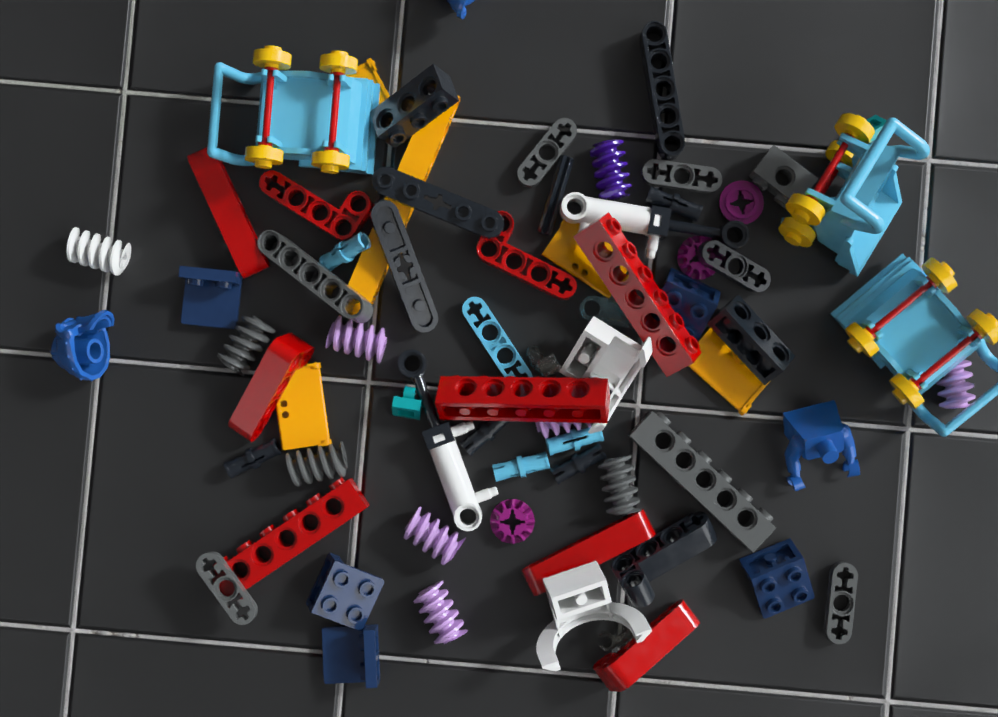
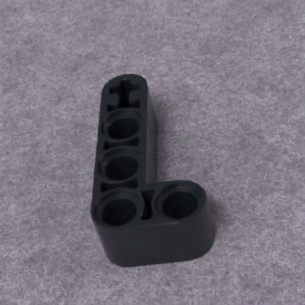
[611,511,718,608]

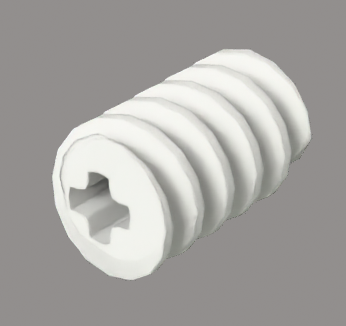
[66,227,131,276]

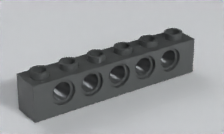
[627,411,776,553]

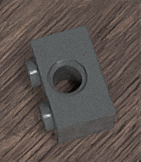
[748,145,818,208]

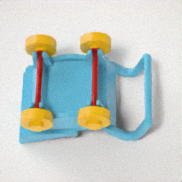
[207,45,380,175]
[778,113,930,277]
[830,253,998,437]

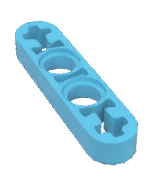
[462,297,533,377]

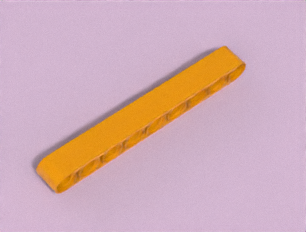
[348,96,461,315]

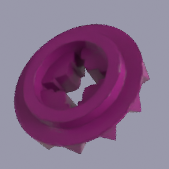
[719,180,764,225]
[677,236,722,279]
[490,499,535,544]

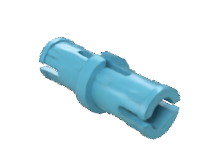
[319,232,371,271]
[545,427,604,456]
[492,451,550,482]

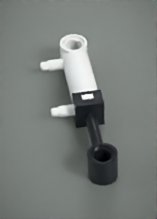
[559,192,749,259]
[398,349,499,531]

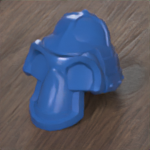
[50,310,115,381]

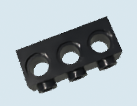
[370,64,459,148]
[707,295,795,385]

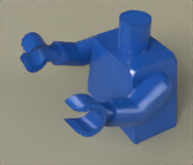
[783,400,860,491]

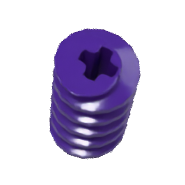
[590,139,632,200]

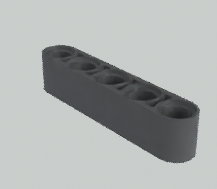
[257,230,373,323]

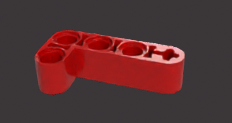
[259,170,373,241]
[476,211,577,300]
[228,333,315,442]
[592,599,700,692]

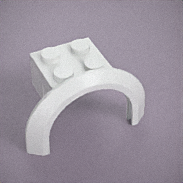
[559,316,653,434]
[536,561,652,671]

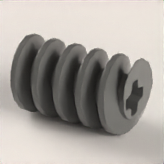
[216,315,276,377]
[286,441,348,487]
[597,455,642,515]

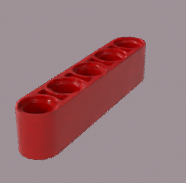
[187,147,270,279]
[521,509,656,596]

